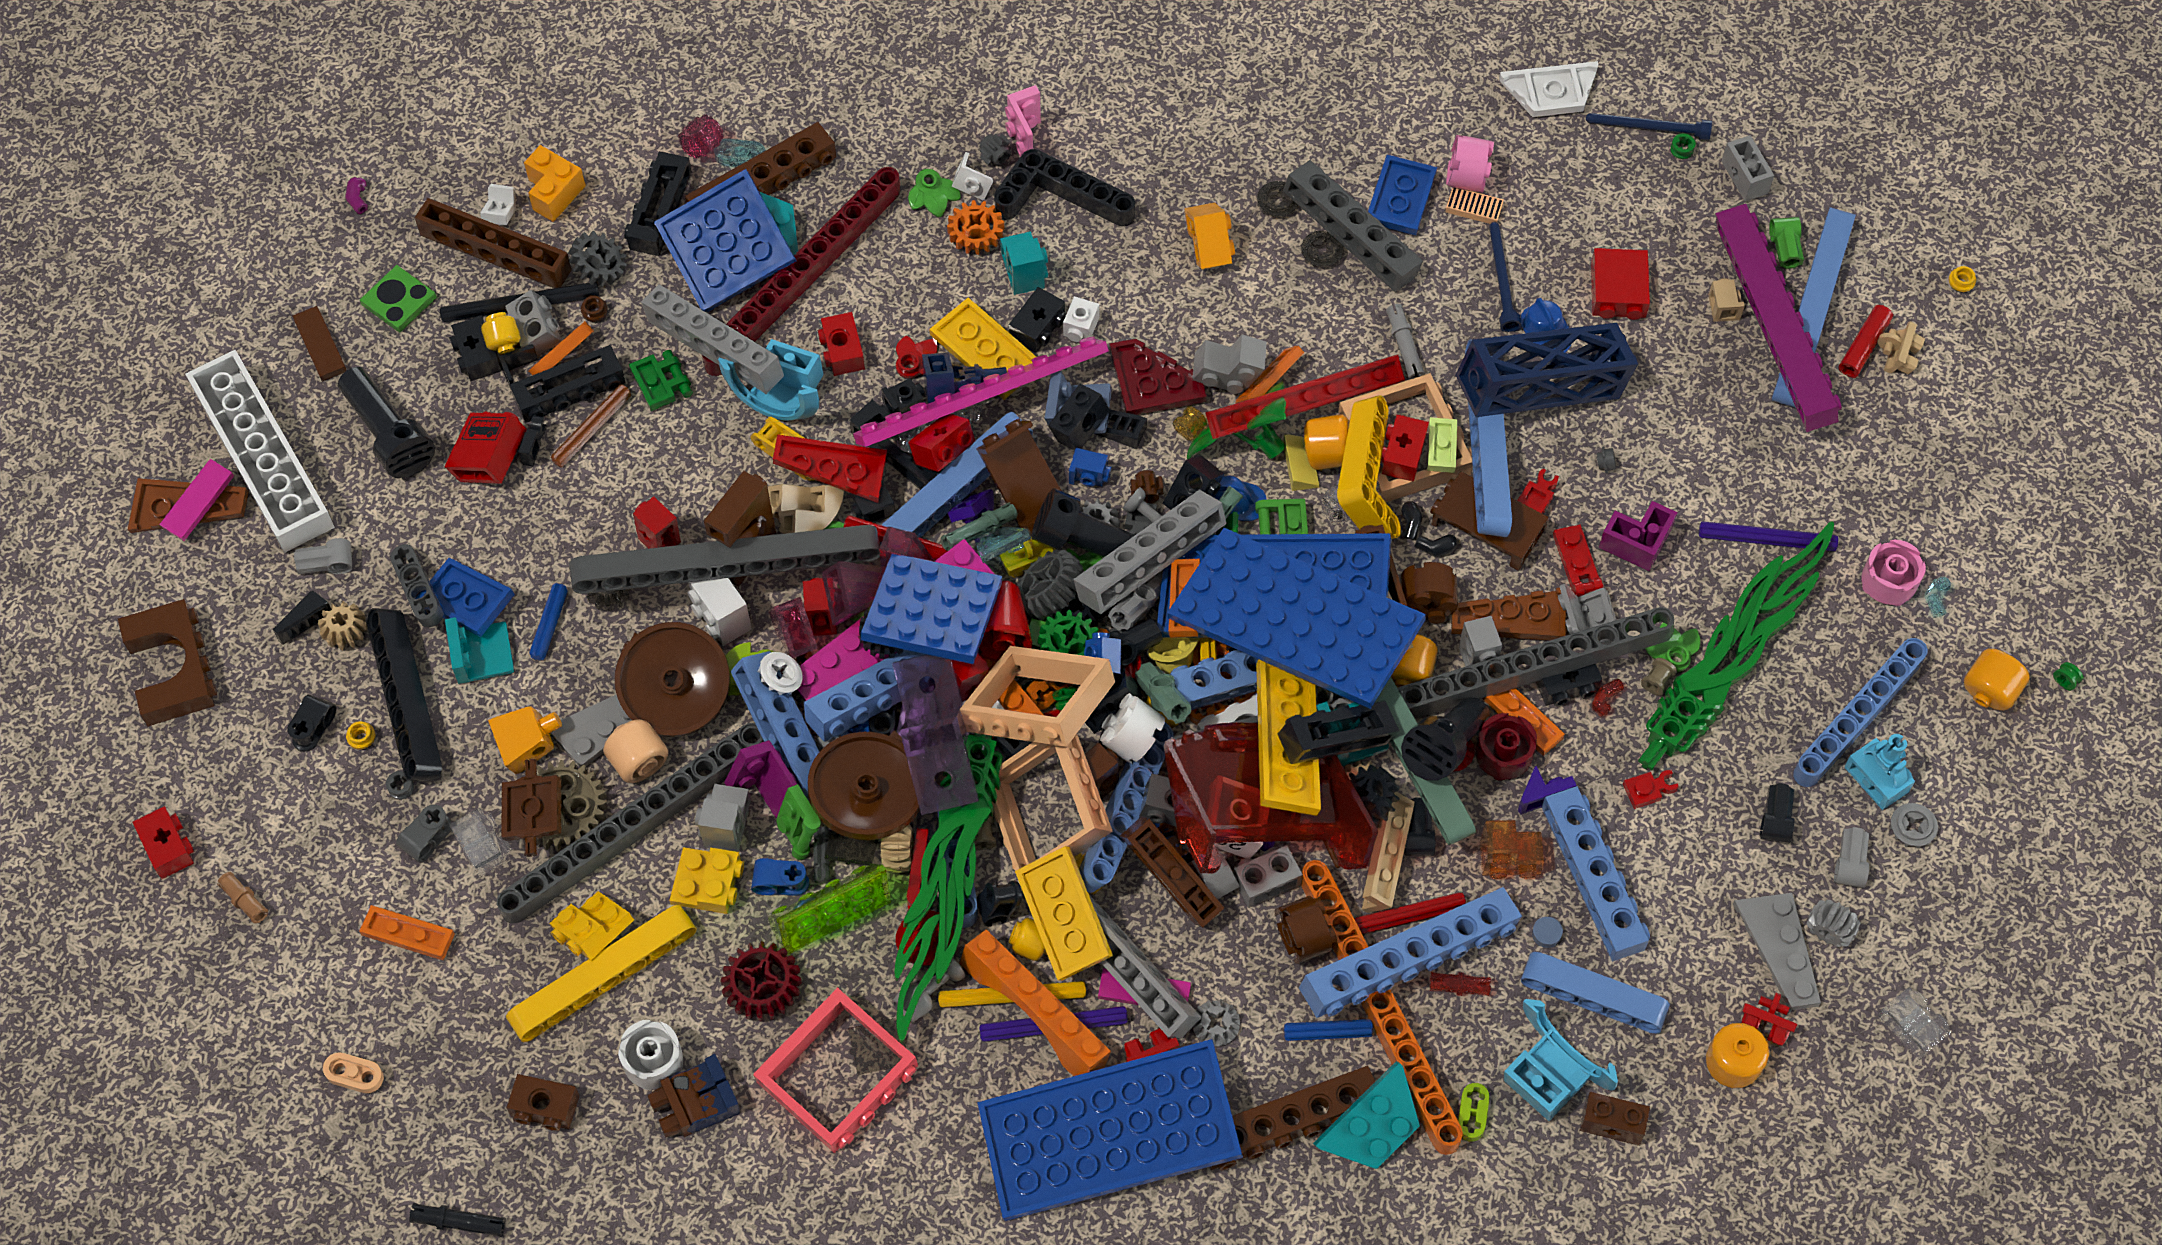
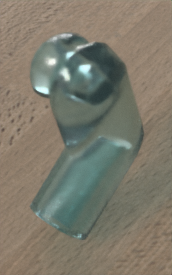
[1924,576,1951,618]

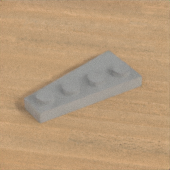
[1733,893,1821,1010]

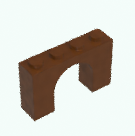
[704,471,777,587]
[118,599,217,727]

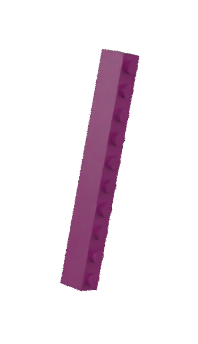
[1715,203,1842,432]

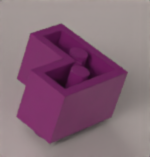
[1599,501,1678,571]

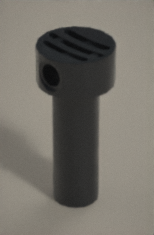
[338,367,435,479]
[1031,488,1135,558]
[1401,697,1490,781]

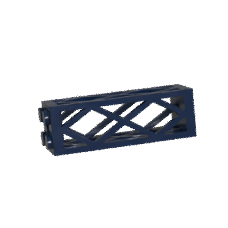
[1455,322,1638,417]

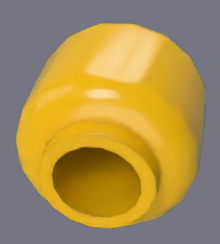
[481,312,521,354]
[1009,918,1047,961]

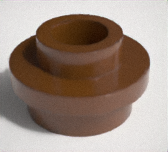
[581,296,608,322]

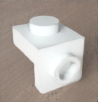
[480,184,516,226]

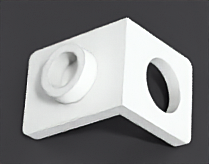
[951,152,993,200]

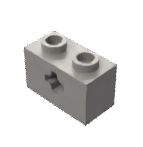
[1721,135,1774,201]

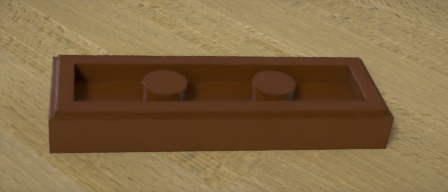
[292,306,347,382]

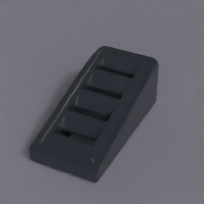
[1095,409,1147,449]
[273,590,332,645]

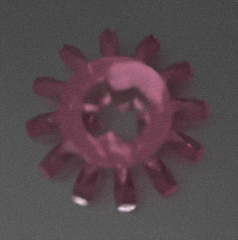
[678,114,724,159]

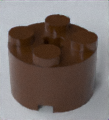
[1400,562,1458,624]
[1275,896,1337,964]

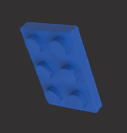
[1368,154,1437,235]
[415,558,515,637]

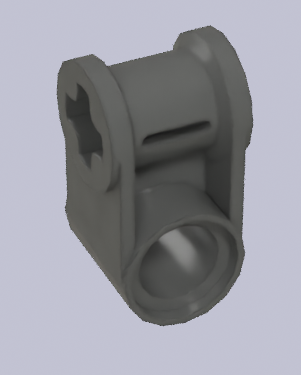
[396,805,452,863]

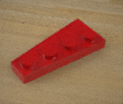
[773,434,887,503]

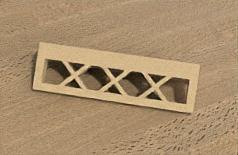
[1362,792,1415,913]

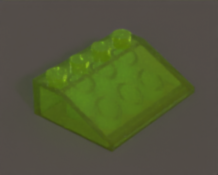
[768,863,891,955]

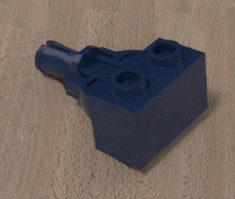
[922,352,1007,404]

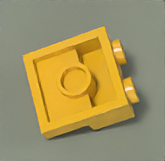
[669,847,744,914]
[549,891,634,961]

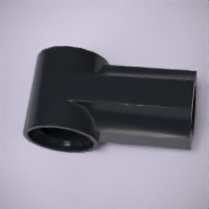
[1109,619,1163,666]
[1760,783,1795,844]
[1404,797,1436,856]

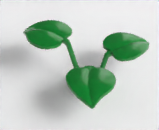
[1187,381,1286,459]

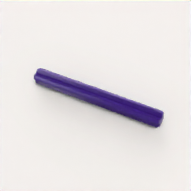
[1698,521,1838,551]
[979,1006,1128,1041]

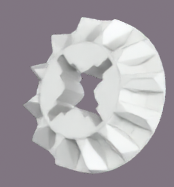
[757,652,803,696]

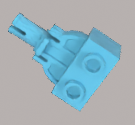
[1845,734,1915,810]

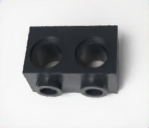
[1162,454,1225,510]
[1085,668,1142,734]

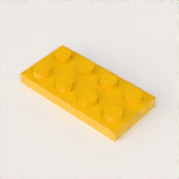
[929,297,1036,400]
[1015,846,1113,981]

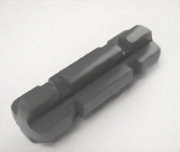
[813,827,830,884]

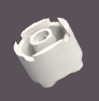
[1100,693,1165,764]
[618,1020,683,1090]

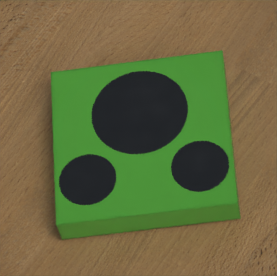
[360,265,437,333]

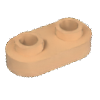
[323,1052,384,1093]

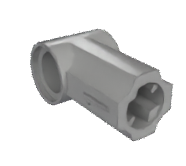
[294,538,352,575]
[1834,827,1869,888]

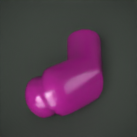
[345,177,368,215]

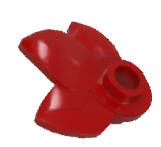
[896,335,937,378]

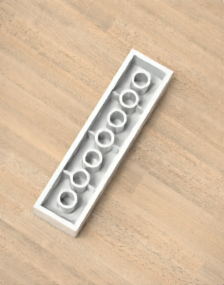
[186,350,335,553]

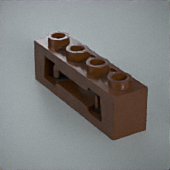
[1120,816,1224,928]

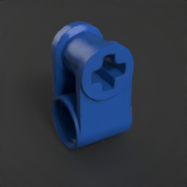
[751,858,810,896]

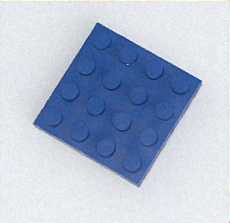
[654,169,797,313]
[861,553,1002,664]

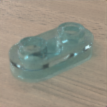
[714,138,766,167]

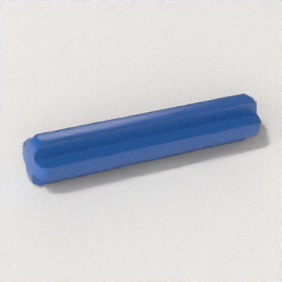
[529,583,568,661]
[1284,1019,1373,1041]

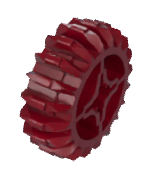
[720,941,802,1022]

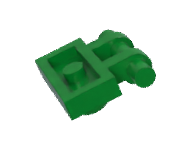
[629,350,693,411]

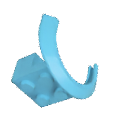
[718,339,824,420]
[1504,999,1618,1121]

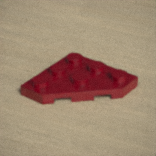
[1109,339,1207,415]

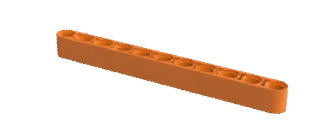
[1301,860,1463,1155]

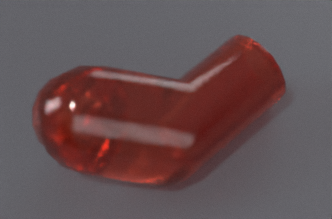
[1591,679,1624,717]

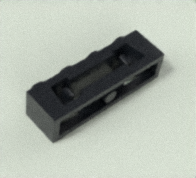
[624,151,692,256]
[509,345,626,423]
[849,399,951,490]
[1277,701,1399,764]

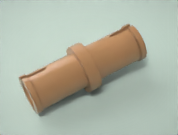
[217,872,268,924]

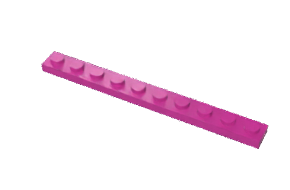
[853,337,1109,447]

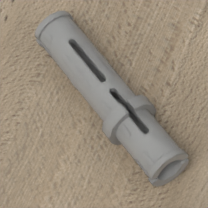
[1386,304,1425,380]

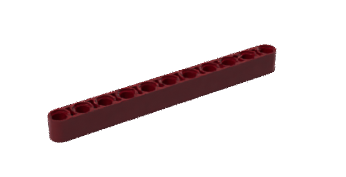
[701,167,901,376]

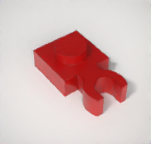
[1517,468,1559,514]
[1623,770,1679,809]

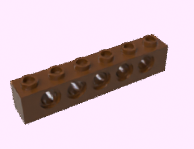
[685,122,837,203]
[414,198,572,288]
[1210,1065,1375,1171]

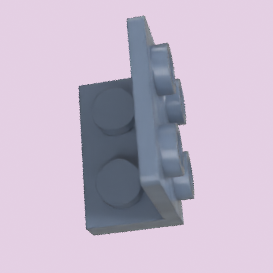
[1044,371,1112,434]

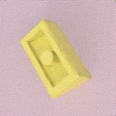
[1283,434,1319,491]

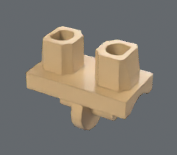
[1878,321,1925,374]

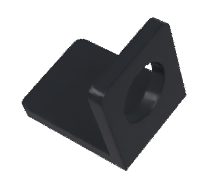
[499,344,538,390]

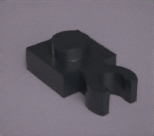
[517,415,547,467]

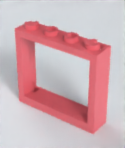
[753,987,918,1153]

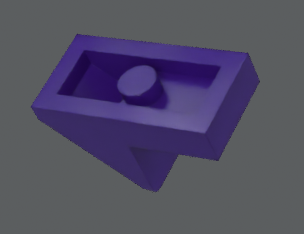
[948,489,994,524]
[1518,766,1577,815]

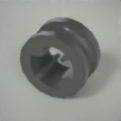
[386,771,414,800]

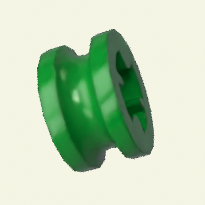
[1670,133,1696,159]
[2053,662,2083,691]
[1052,687,1077,710]

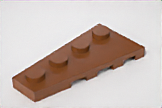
[127,478,249,533]
[1451,588,1566,641]

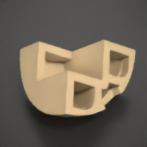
[768,484,844,534]

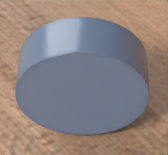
[1532,917,1563,948]

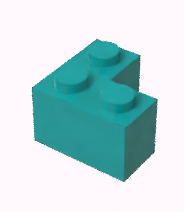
[1000,231,1048,295]

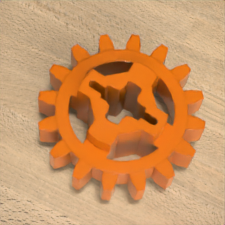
[947,200,1004,255]

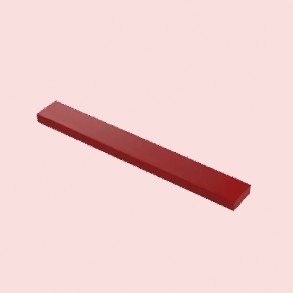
[1205,355,1405,439]

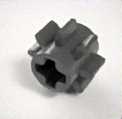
[979,134,1011,166]

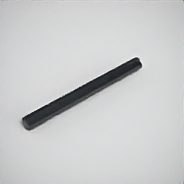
[440,282,599,322]

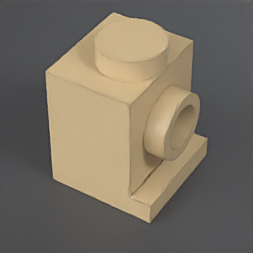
[1708,278,1745,322]

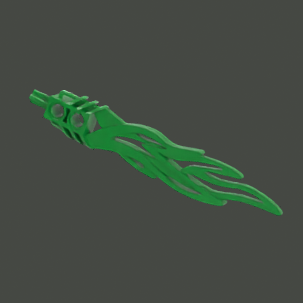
[1638,521,1834,771]
[894,733,1003,1043]

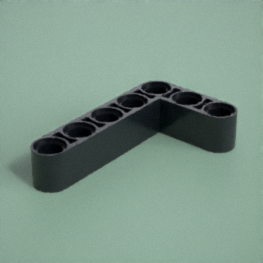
[994,149,1135,226]

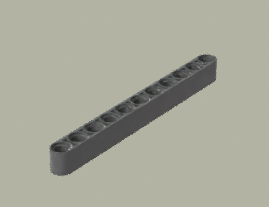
[569,525,882,594]
[1397,607,1674,719]
[497,723,764,924]

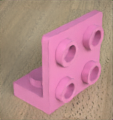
[1005,85,1041,157]

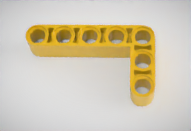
[1337,395,1401,539]

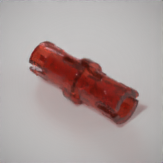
[1429,972,1491,996]

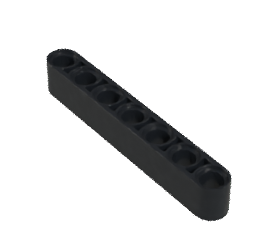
[367,608,442,781]

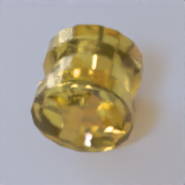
[1173,406,1207,441]

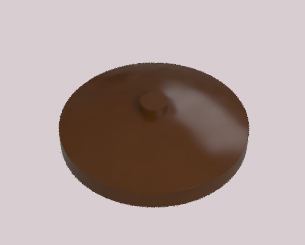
[615,622,731,737]
[808,732,925,840]

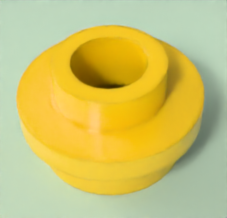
[1949,266,1976,292]
[346,721,376,750]

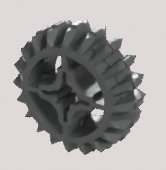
[1017,549,1084,621]

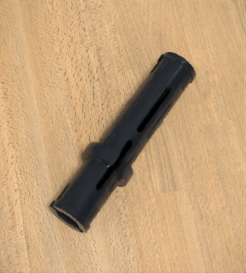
[409,1203,506,1237]

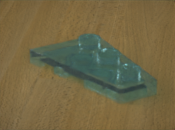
[974,526,1031,563]

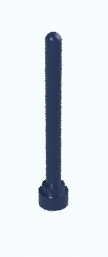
[1586,113,1712,141]
[1489,222,1522,332]

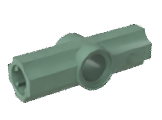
[1135,662,1191,724]

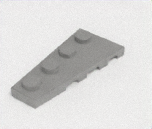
[549,694,632,767]

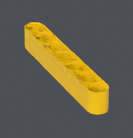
[506,905,697,1042]

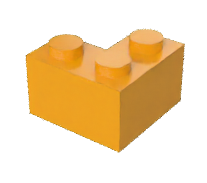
[524,145,586,222]
[1184,203,1235,269]

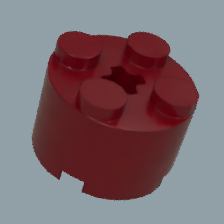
[1475,713,1537,781]

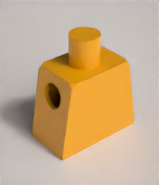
[488,706,562,774]

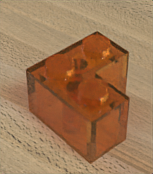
[1480,820,1544,879]

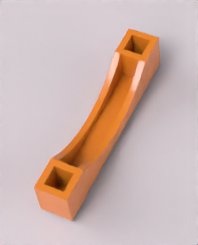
[959,929,1111,1076]

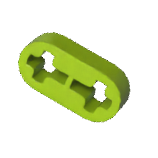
[1458,1083,1489,1142]

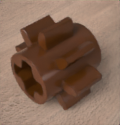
[1130,470,1164,503]

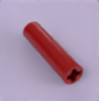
[1838,305,1893,378]

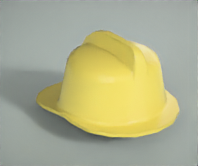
[1148,638,1200,674]

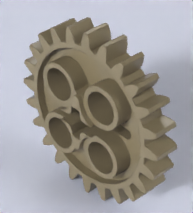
[537,760,608,852]

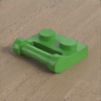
[1255,499,1308,534]
[776,784,821,860]

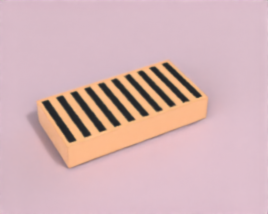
[1445,188,1504,224]

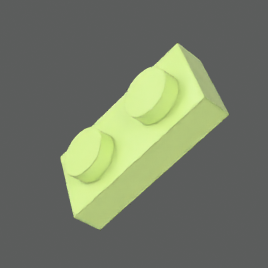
[1427,417,1457,473]

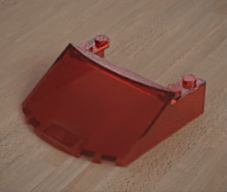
[1164,722,1378,874]

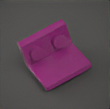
[724,740,797,819]

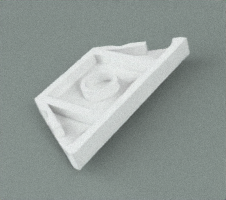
[1499,61,1598,117]

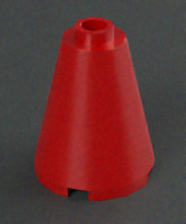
[979,581,1032,662]

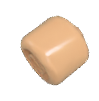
[603,719,669,783]

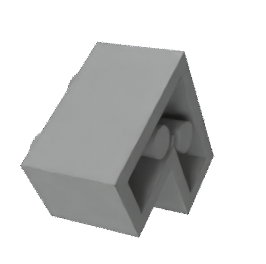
[1193,335,1267,394]
[695,784,751,852]

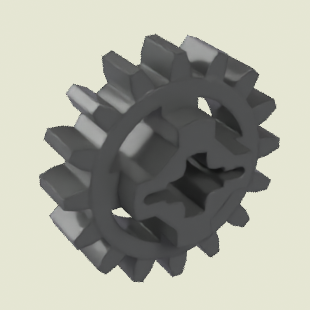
[568,231,627,287]

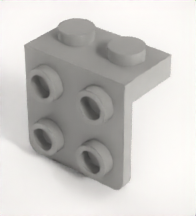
[1558,584,1616,645]

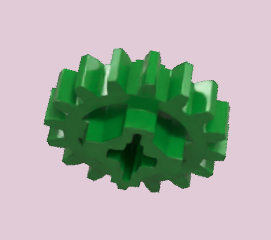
[1037,610,1098,656]

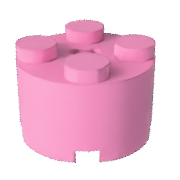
[1446,135,1494,193]
[1862,540,1926,606]

